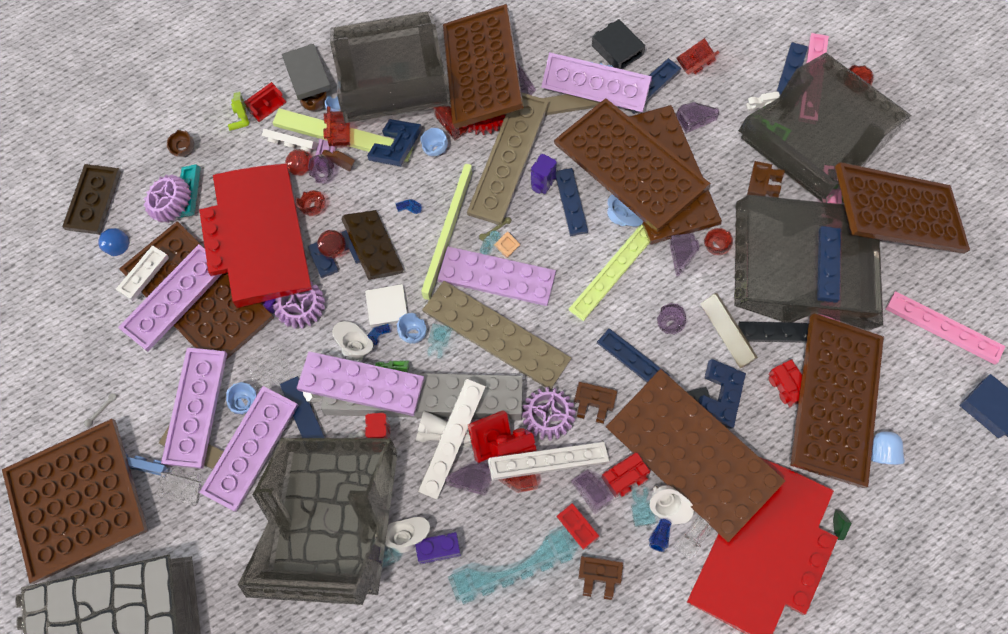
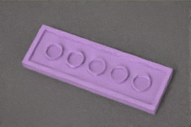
[541,52,652,112]
[118,244,222,352]
[438,246,556,306]
[161,348,227,469]
[297,351,424,416]
[199,386,299,512]

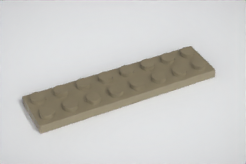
[467,92,549,226]
[422,281,572,391]

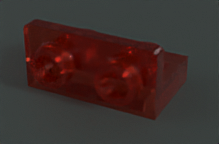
[432,102,468,141]

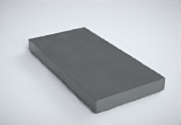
[282,44,331,100]

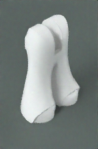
[416,411,472,448]

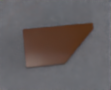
[321,150,355,171]

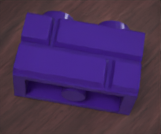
[531,154,557,194]
[415,532,461,565]

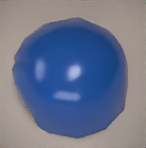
[98,228,130,256]

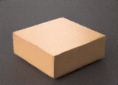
[494,231,520,258]

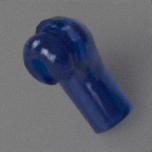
[395,199,422,214]
[367,323,391,346]

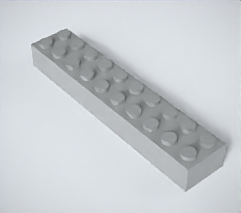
[321,373,523,420]

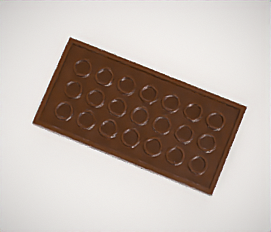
[443,4,524,129]
[554,98,711,233]
[629,105,722,245]
[835,162,970,254]
[119,221,274,360]
[790,313,884,488]
[606,369,785,542]

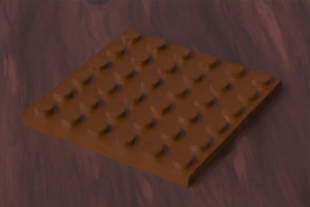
[2,419,148,584]

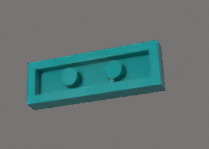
[177,164,201,218]

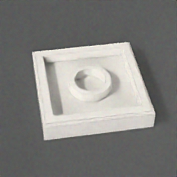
[365,284,407,327]

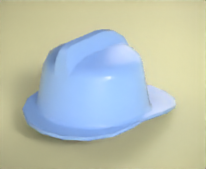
[607,195,643,227]

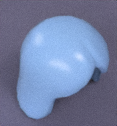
[871,431,905,465]

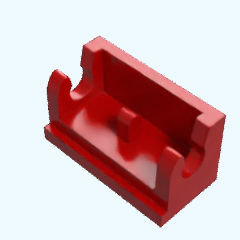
[244,82,287,122]
[556,503,599,550]

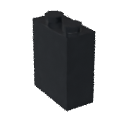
[592,19,646,69]

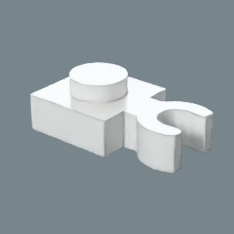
[746,92,780,111]

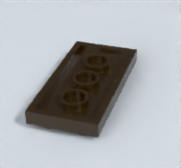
[62,164,121,235]
[341,210,404,280]

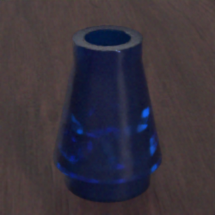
[648,519,672,552]

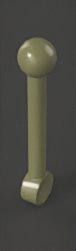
[479,217,512,241]

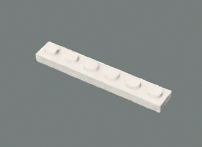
[418,378,485,499]
[488,442,609,480]

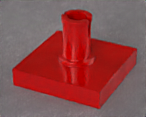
[467,410,511,463]

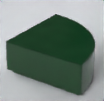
[833,510,852,540]

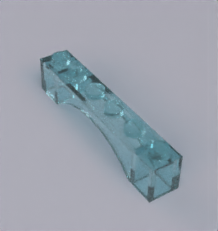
[448,528,576,605]

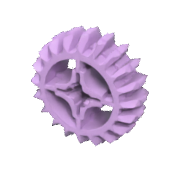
[144,174,191,223]
[273,282,325,329]
[522,387,576,441]

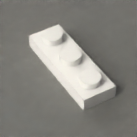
[262,129,318,153]
[116,246,169,301]

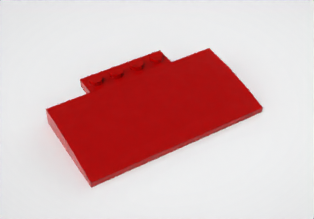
[199,163,312,308]
[687,457,838,634]

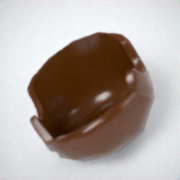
[300,91,327,111]
[167,130,194,157]

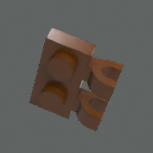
[747,161,785,199]
[574,382,617,424]
[578,556,623,600]

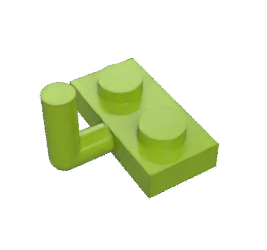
[228,91,249,131]

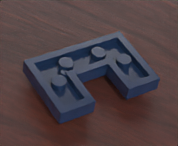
[367,119,422,167]
[307,230,360,279]
[698,359,746,429]

